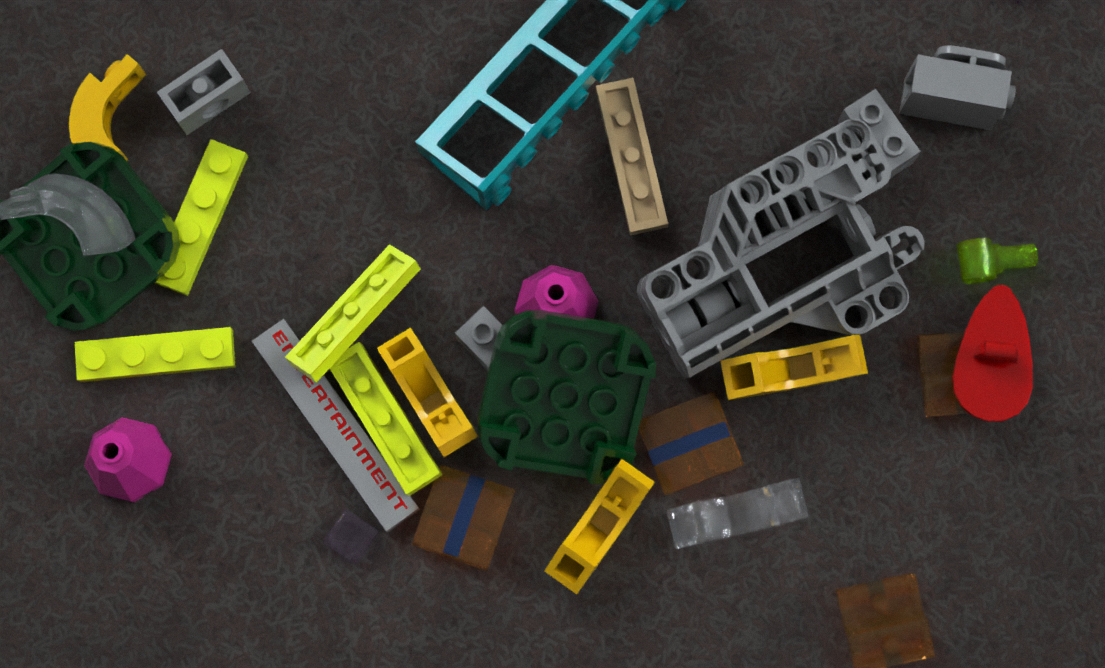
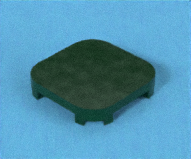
[0,142,180,331]
[478,310,656,484]

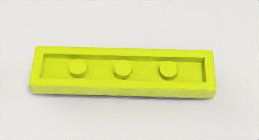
[155,139,248,296]
[285,244,421,383]
[75,327,235,382]
[330,342,443,496]

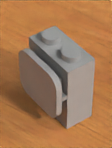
[899,45,1016,130]

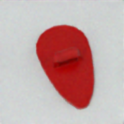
[952,285,1033,422]

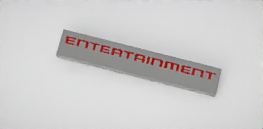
[252,319,420,532]

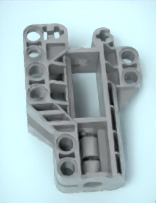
[637,118,925,378]

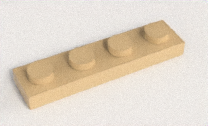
[596,78,668,236]

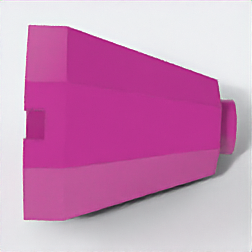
[515,265,598,319]
[84,417,172,503]

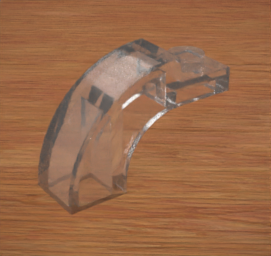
[0,174,136,256]
[666,478,809,549]

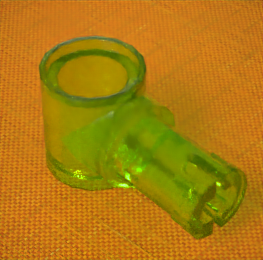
[956,238,1038,284]

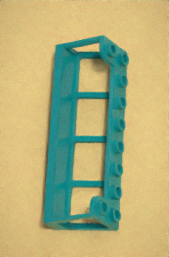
[415,0,686,211]

